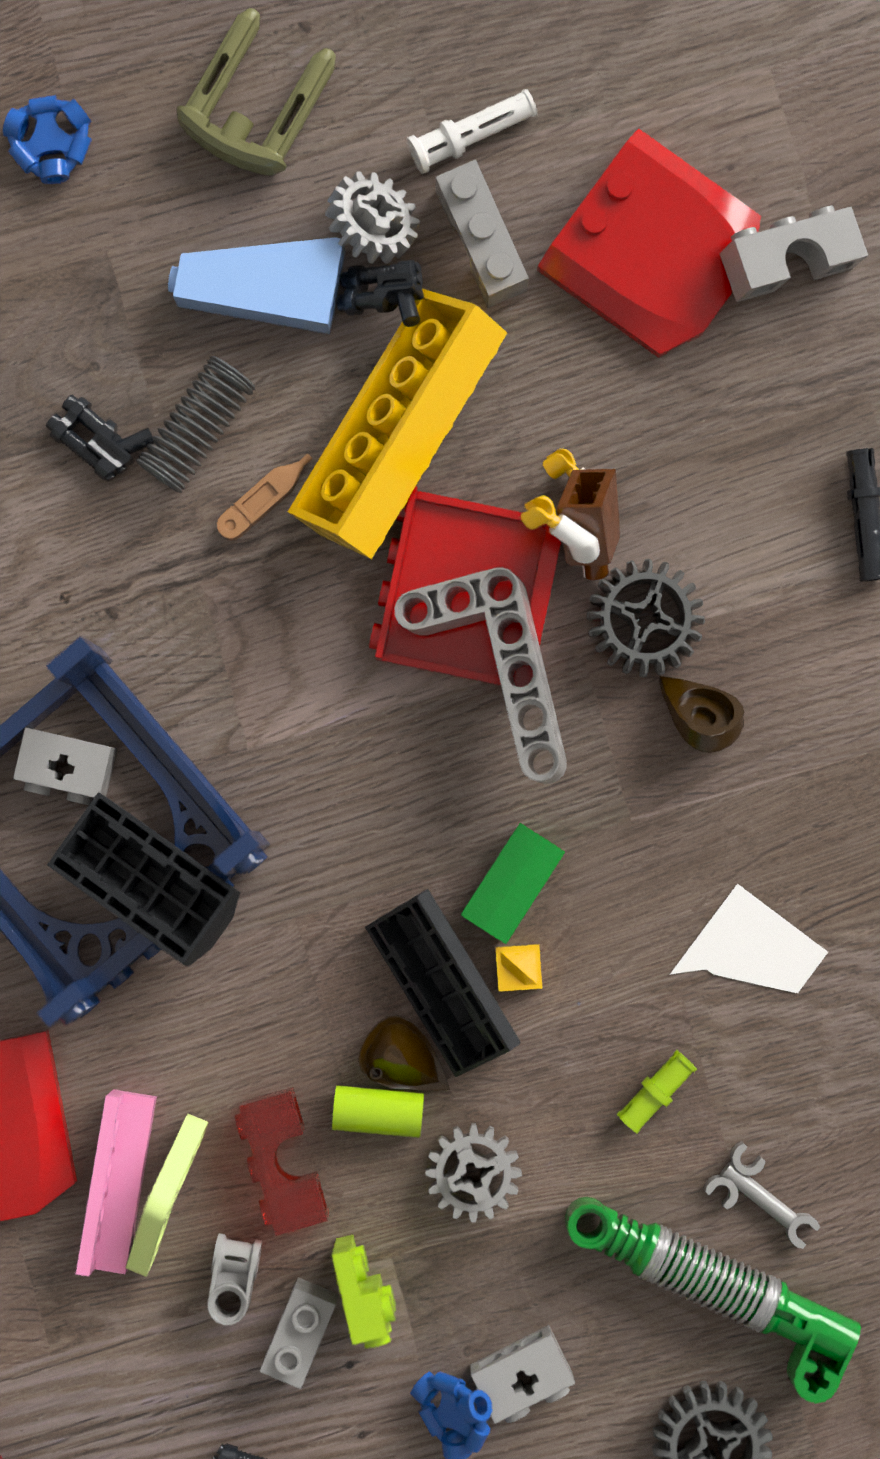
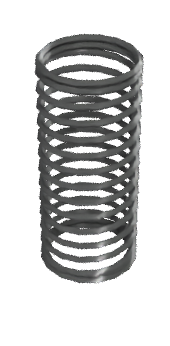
[136,356,256,493]

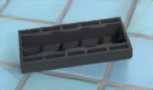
[47,792,241,967]
[365,889,521,1078]

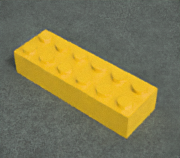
[287,289,507,559]

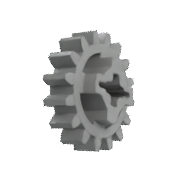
[325,171,420,264]
[425,1123,522,1222]

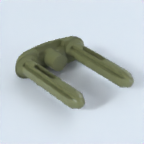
[176,8,336,175]

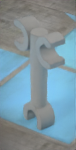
[703,1141,820,1249]

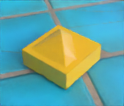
[495,944,542,992]

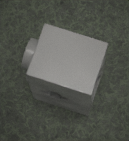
[13,727,118,805]
[260,1277,338,1389]
[470,1325,575,1424]

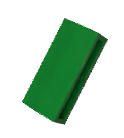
[461,823,565,944]

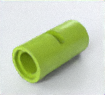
[332,1085,424,1138]

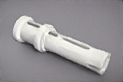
[407,89,537,174]

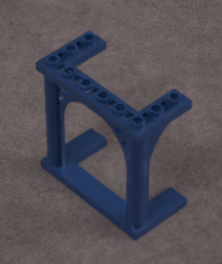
[0,636,271,1027]

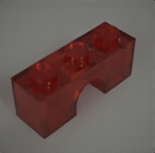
[235,1086,329,1236]

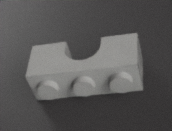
[436,159,529,308]
[720,206,868,302]

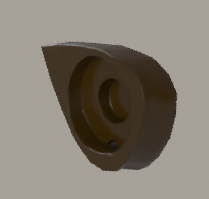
[659,676,745,753]
[358,1015,450,1091]

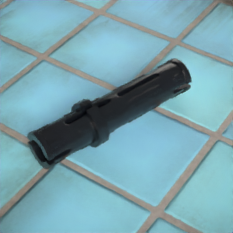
[846,448,880,582]

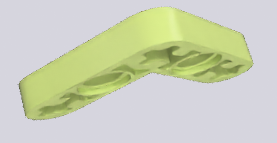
[126,1114,209,1277]

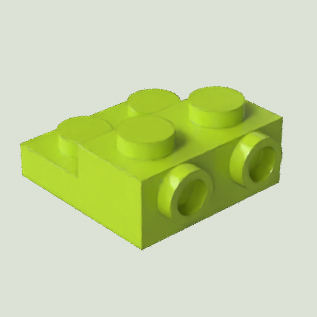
[332,1235,396,1348]

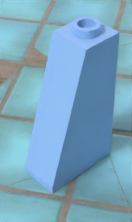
[168,237,346,334]

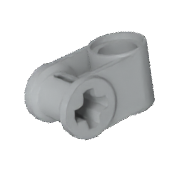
[208,1233,263,1325]

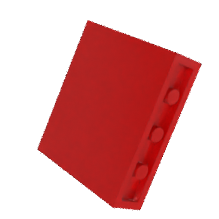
[369,486,561,687]

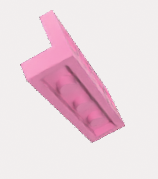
[76,1090,157,1276]

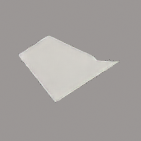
[670,884,828,993]

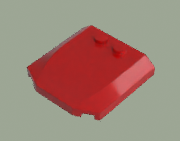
[537,129,761,358]
[0,1030,77,1221]

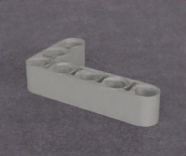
[395,568,567,784]

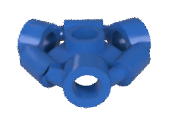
[3,95,92,184]
[410,1372,492,1459]

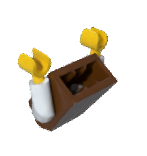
[521,449,620,580]

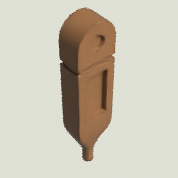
[217,453,312,541]

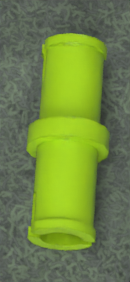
[617,1049,697,1134]

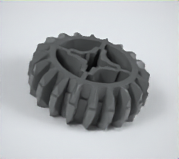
[586,559,705,677]
[652,1381,773,1459]

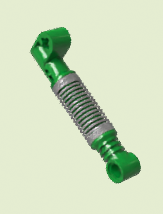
[565,1197,861,1403]

